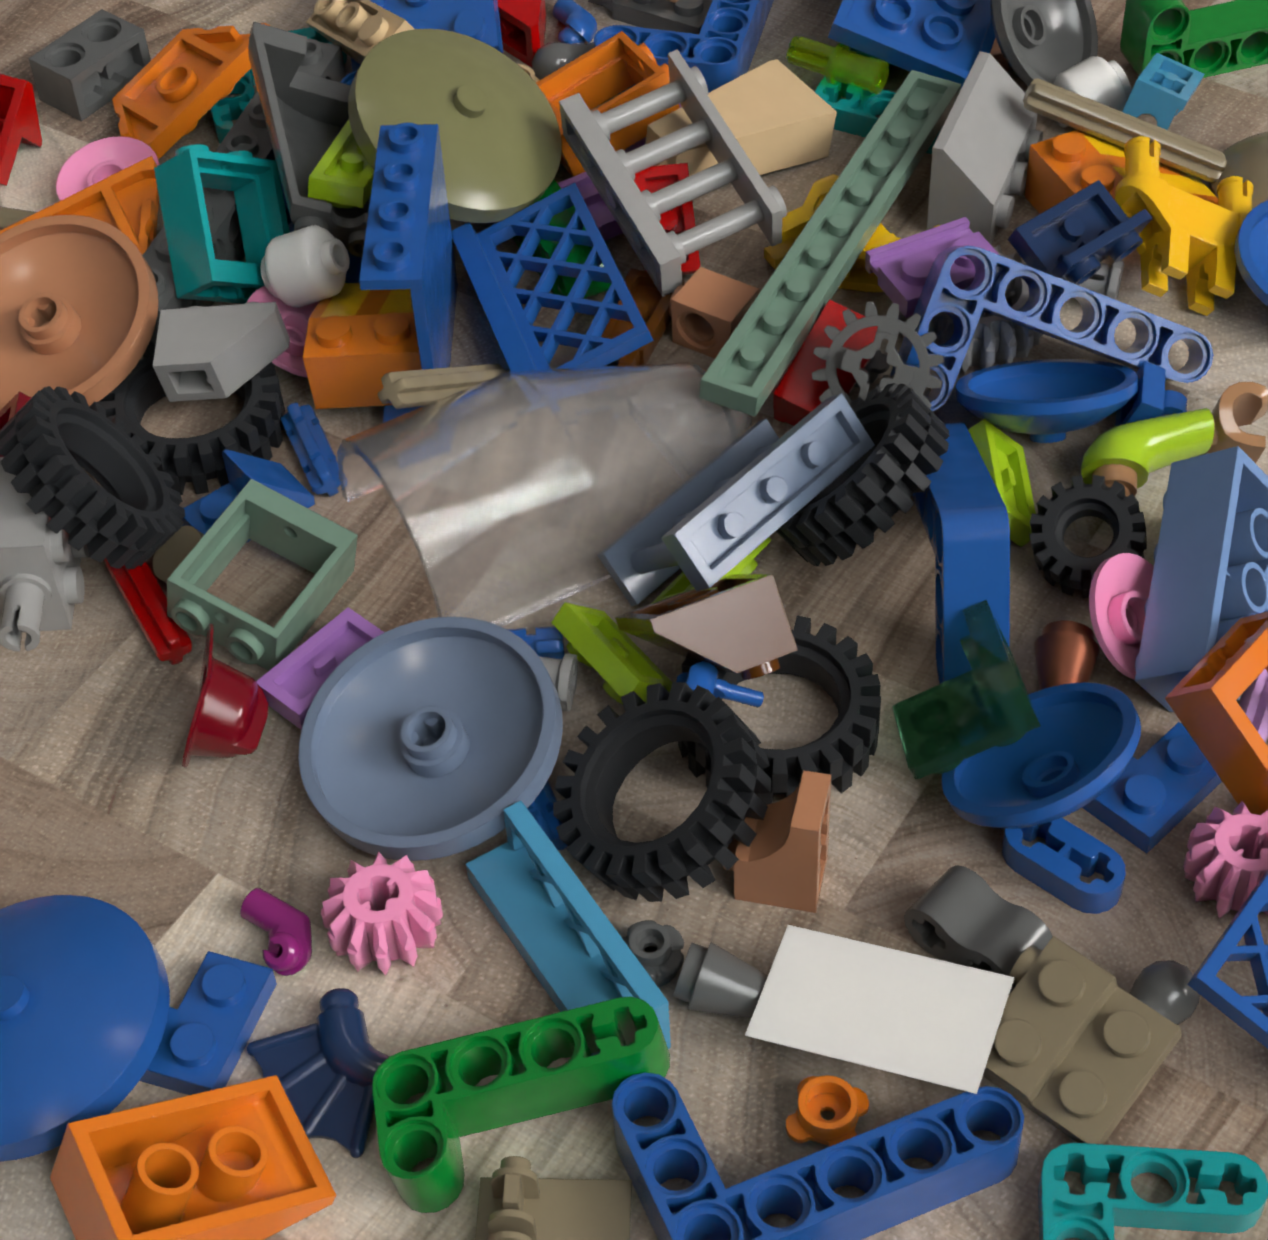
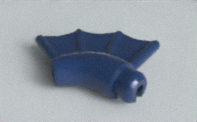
[247,988,390,1158]

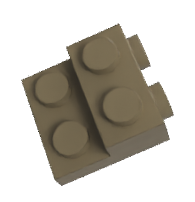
[983,936,1182,1144]

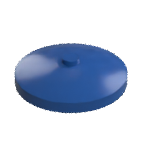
[0,895,170,1162]

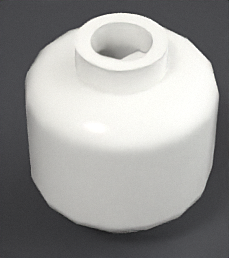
[1054,56,1132,130]
[260,225,350,307]

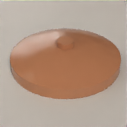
[0,215,159,410]

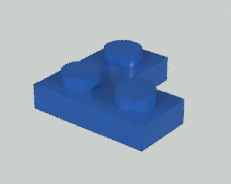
[1082,722,1222,854]
[139,951,277,1095]

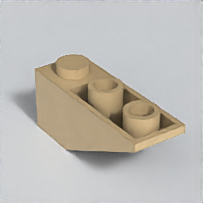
[306,0,414,65]

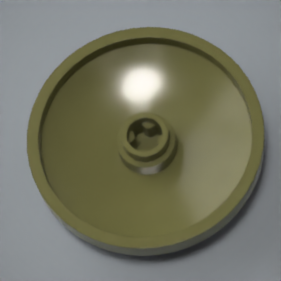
[348,29,562,223]

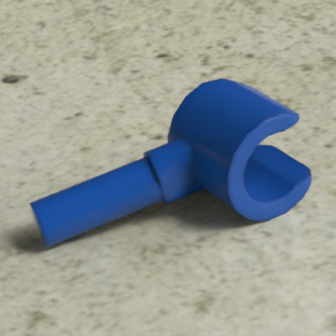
[676,661,764,708]

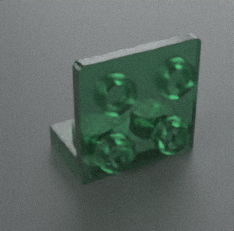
[892,599,1041,779]

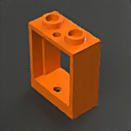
[536,31,680,177]
[1165,611,1268,815]

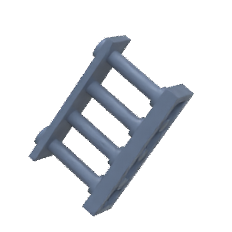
[597,393,875,606]

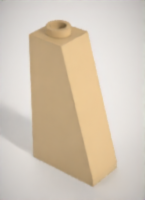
[645,59,837,184]

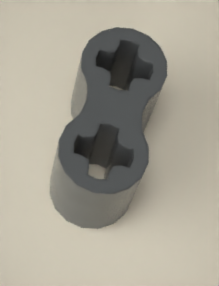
[904,865,1053,995]

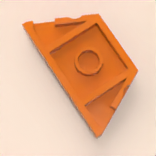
[112,23,270,160]
[0,156,159,255]

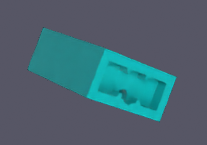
[154,144,290,304]

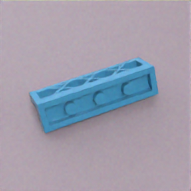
[466,801,671,1056]

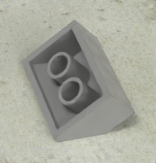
[927,51,1043,245]

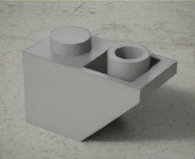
[153,302,290,402]

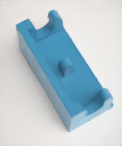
[1122,53,1205,130]

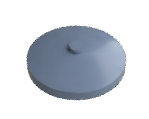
[299,617,563,861]

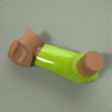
[1081,382,1268,519]

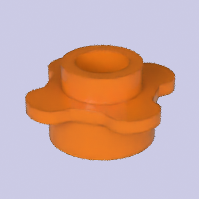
[785,1075,869,1147]

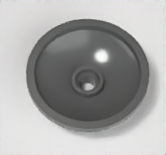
[990,0,1098,86]

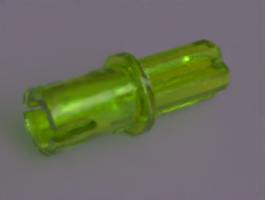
[786,36,889,95]

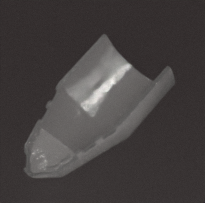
[337,362,752,627]

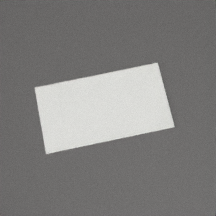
[745,925,1014,1094]

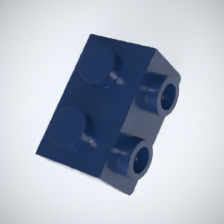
[1008,180,1153,285]

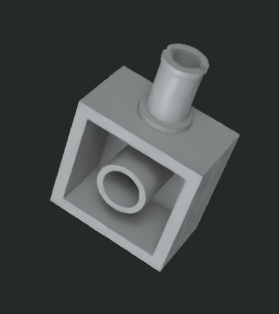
[0,457,89,652]

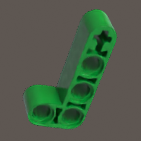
[1120,0,1268,78]
[372,997,670,1213]

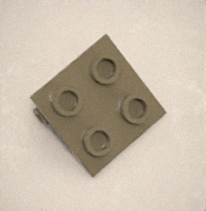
[475,1156,632,1240]

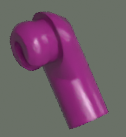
[240,888,312,976]

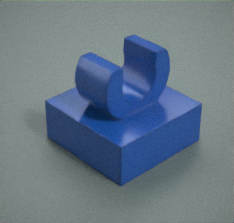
[1115,361,1187,426]

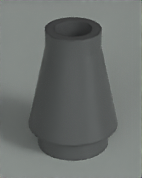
[673,942,768,1018]

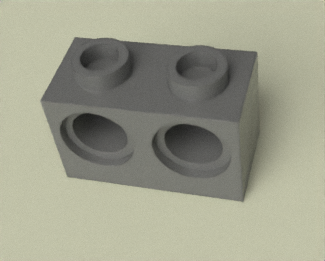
[28,9,151,121]

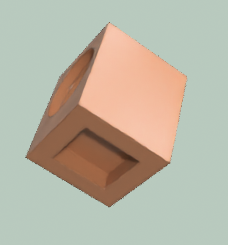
[668,267,759,359]

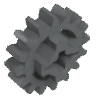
[812,301,944,408]

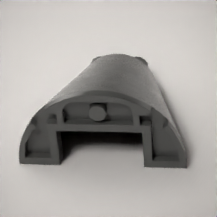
[248,22,371,258]

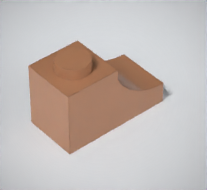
[723,770,831,913]

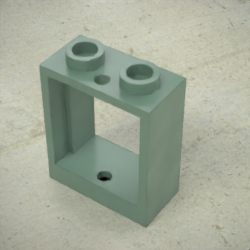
[167,479,358,671]

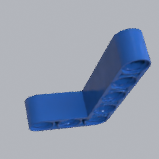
[594,0,774,95]
[890,245,1214,411]
[912,422,1010,688]
[612,1072,1024,1240]

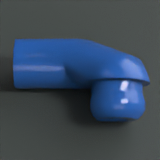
[553,0,597,44]

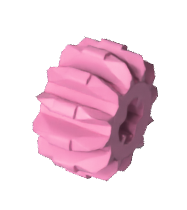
[1183,801,1268,918]
[321,851,443,976]

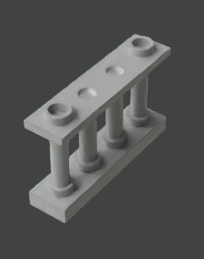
[559,49,787,297]

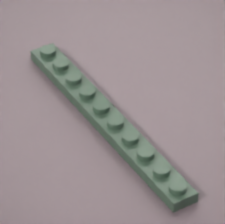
[699,70,961,417]

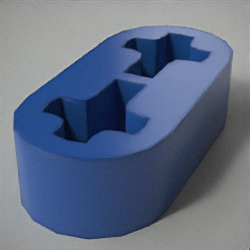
[1002,818,1126,914]

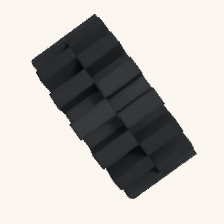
[1029,475,1147,598]

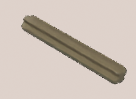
[1023,78,1227,183]
[377,363,514,409]

